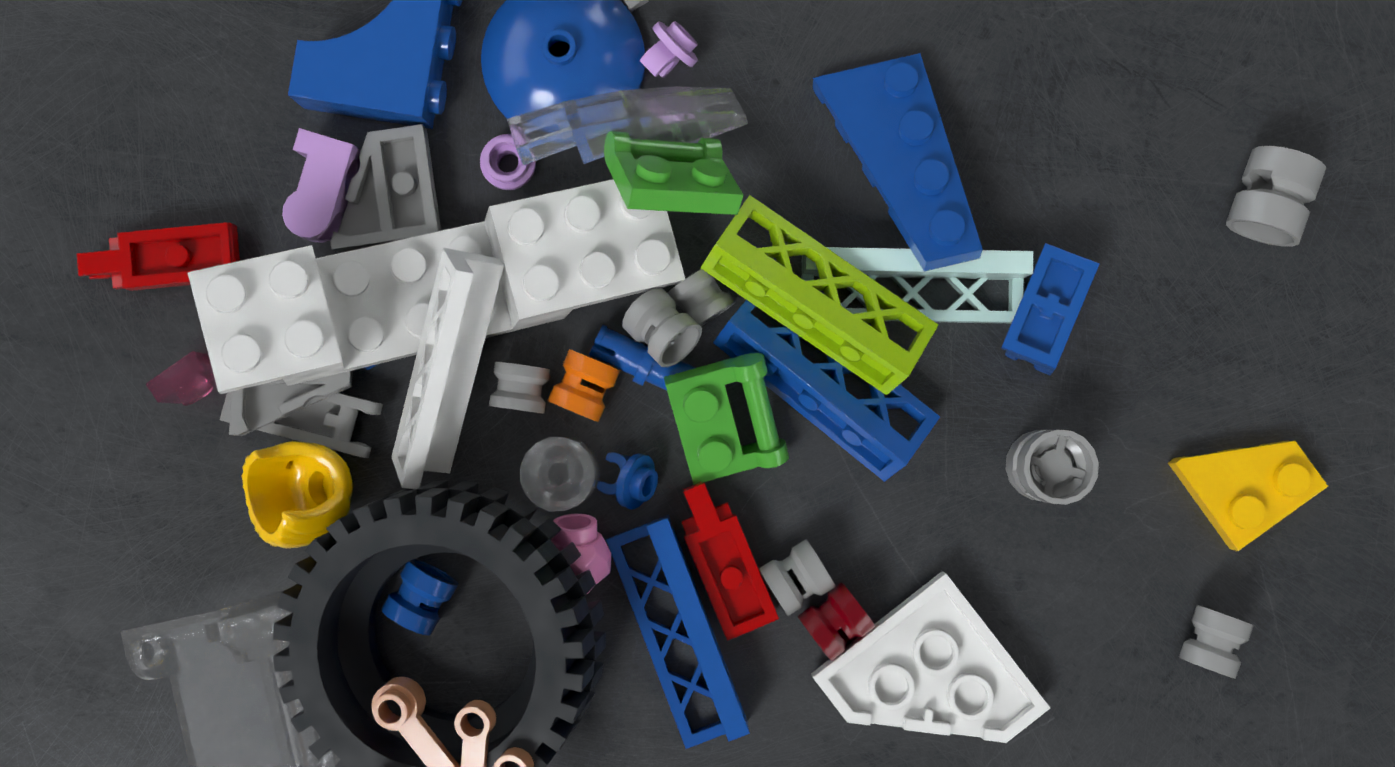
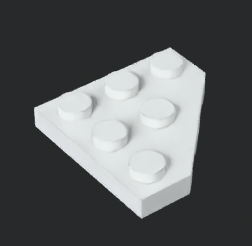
[811,571,1050,743]

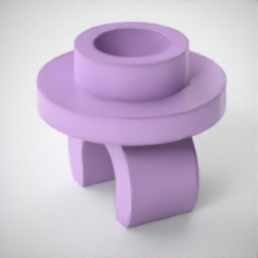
[640,21,698,78]

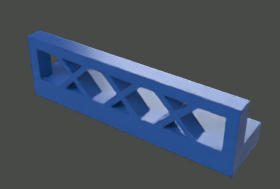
[713,300,940,482]
[606,515,750,749]

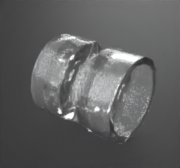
[520,437,600,511]

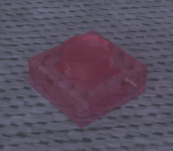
[146,351,215,406]

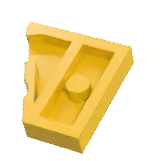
[1168,441,1328,551]

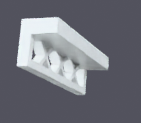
[392,248,504,489]

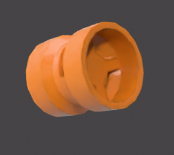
[548,349,620,422]

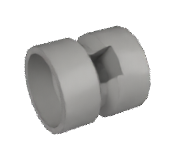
[1226,146,1326,247]
[1005,430,1099,505]

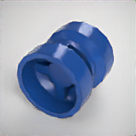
[381,559,459,636]

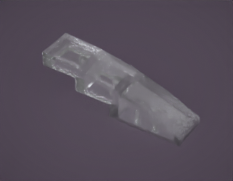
[507,86,748,165]

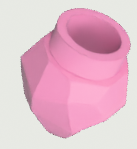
[551,514,611,594]

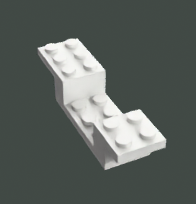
[187,179,685,394]

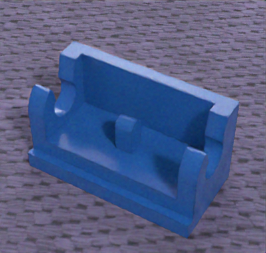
[1001,243,1099,376]

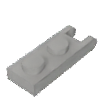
[220,392,383,458]

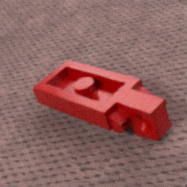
[77,222,240,291]
[681,482,779,641]

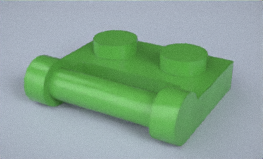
[604,131,743,215]
[664,353,789,485]

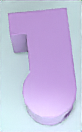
[282,128,361,243]

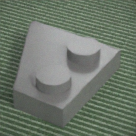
[330,124,441,252]

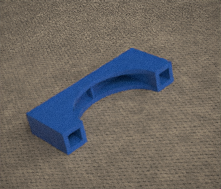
[288,0,463,129]

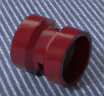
[797,582,876,661]

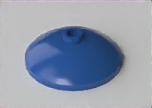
[481,0,645,142]

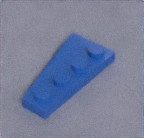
[813,53,983,272]

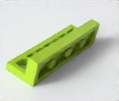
[701,195,939,395]

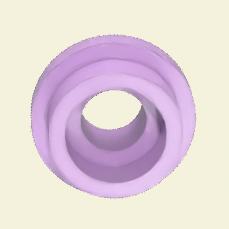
[480,134,536,190]

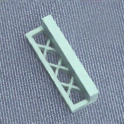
[801,247,1033,324]

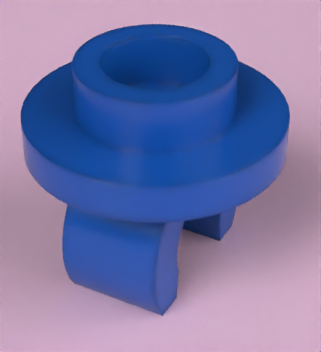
[597,452,658,509]

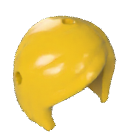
[241,441,353,549]

